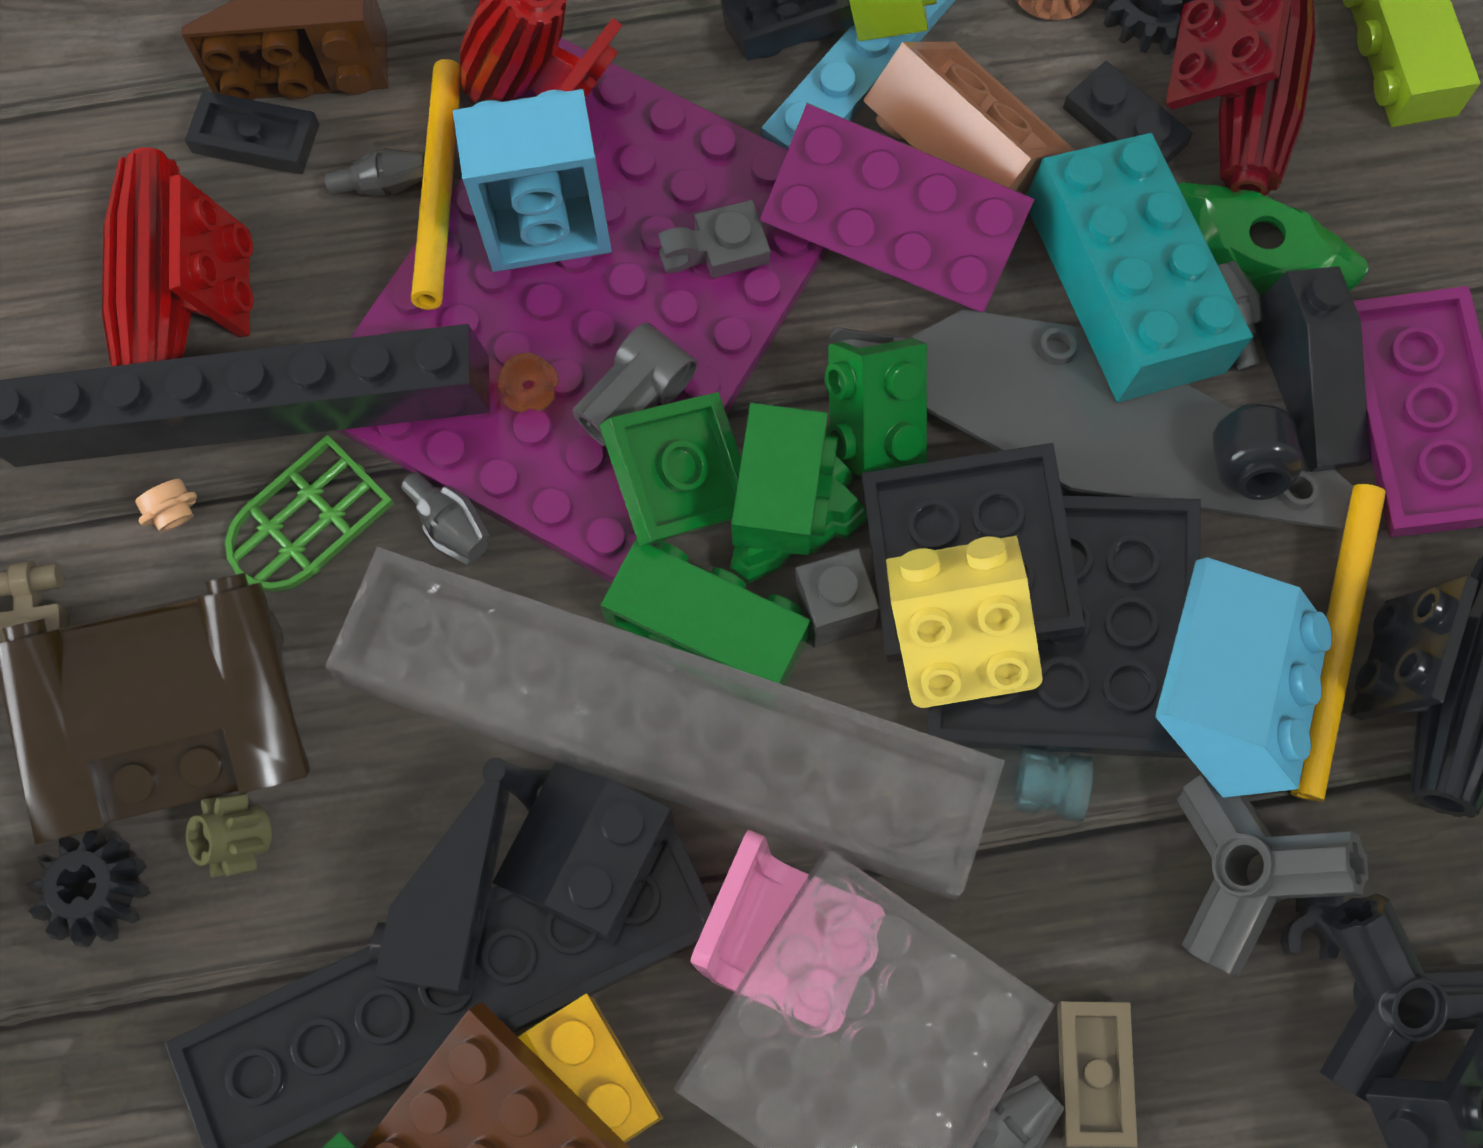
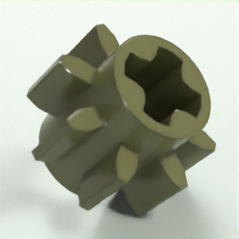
[186,793,272,878]

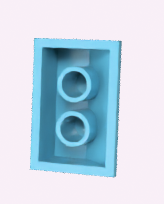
[1155,557,1332,798]

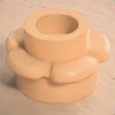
[135,478,197,532]

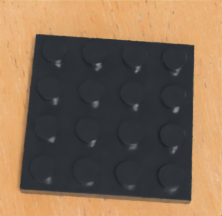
[927,496,1201,759]

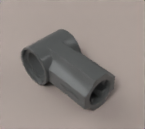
[572,322,698,447]

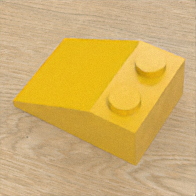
[518,993,664,1143]

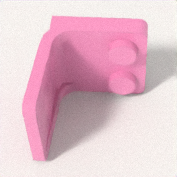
[690,829,884,1033]

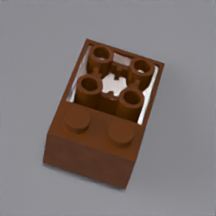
[182,0,389,100]

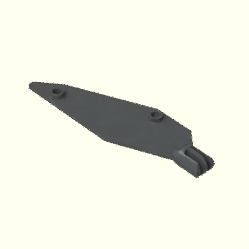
[824,309,1386,533]

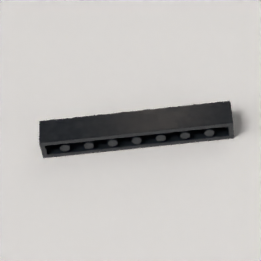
[0,324,490,467]

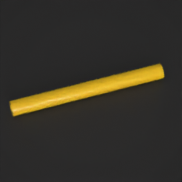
[411,59,461,310]
[1290,484,1386,802]

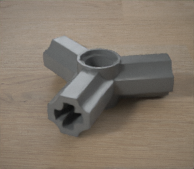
[1177,774,1369,976]

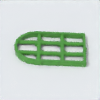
[225,434,394,592]

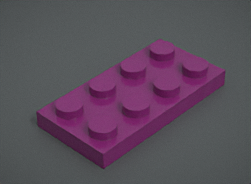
[760,103,1035,312]
[1353,286,1483,538]

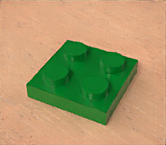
[599,392,741,547]

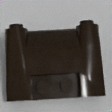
[0,573,310,844]

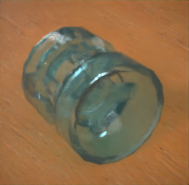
[1014,747,1093,822]

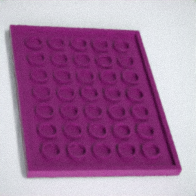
[335,38,829,583]

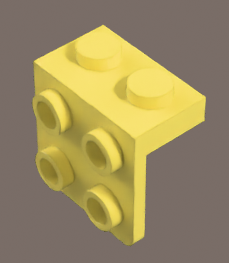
[886,536,1043,708]

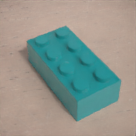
[1026,133,1253,403]

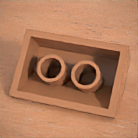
[863,42,1075,195]

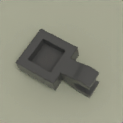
[658,200,771,278]

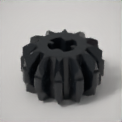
[26,830,151,948]

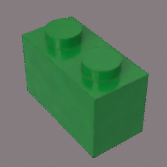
[731,403,838,556]

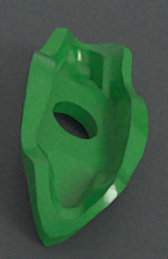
[1178,182,1370,294]

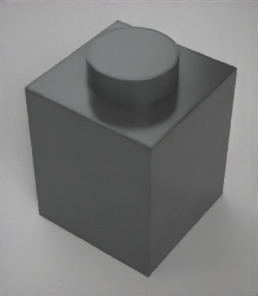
[795,549,879,648]

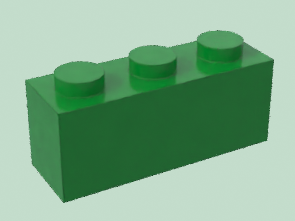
[600,538,811,703]

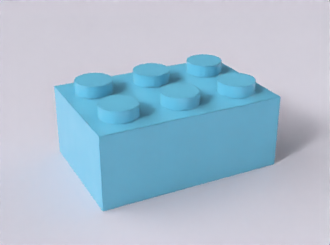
[453,89,612,272]

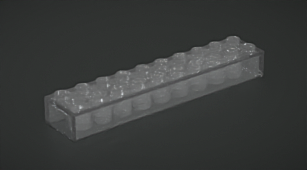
[325,547,1005,900]

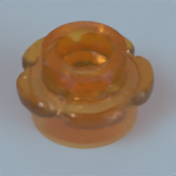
[497,353,559,413]

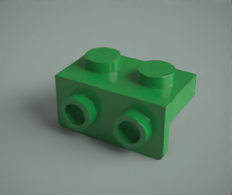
[825,338,927,477]

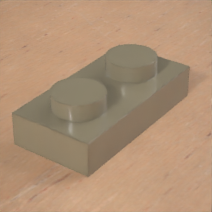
[1057,1001,1138,1148]

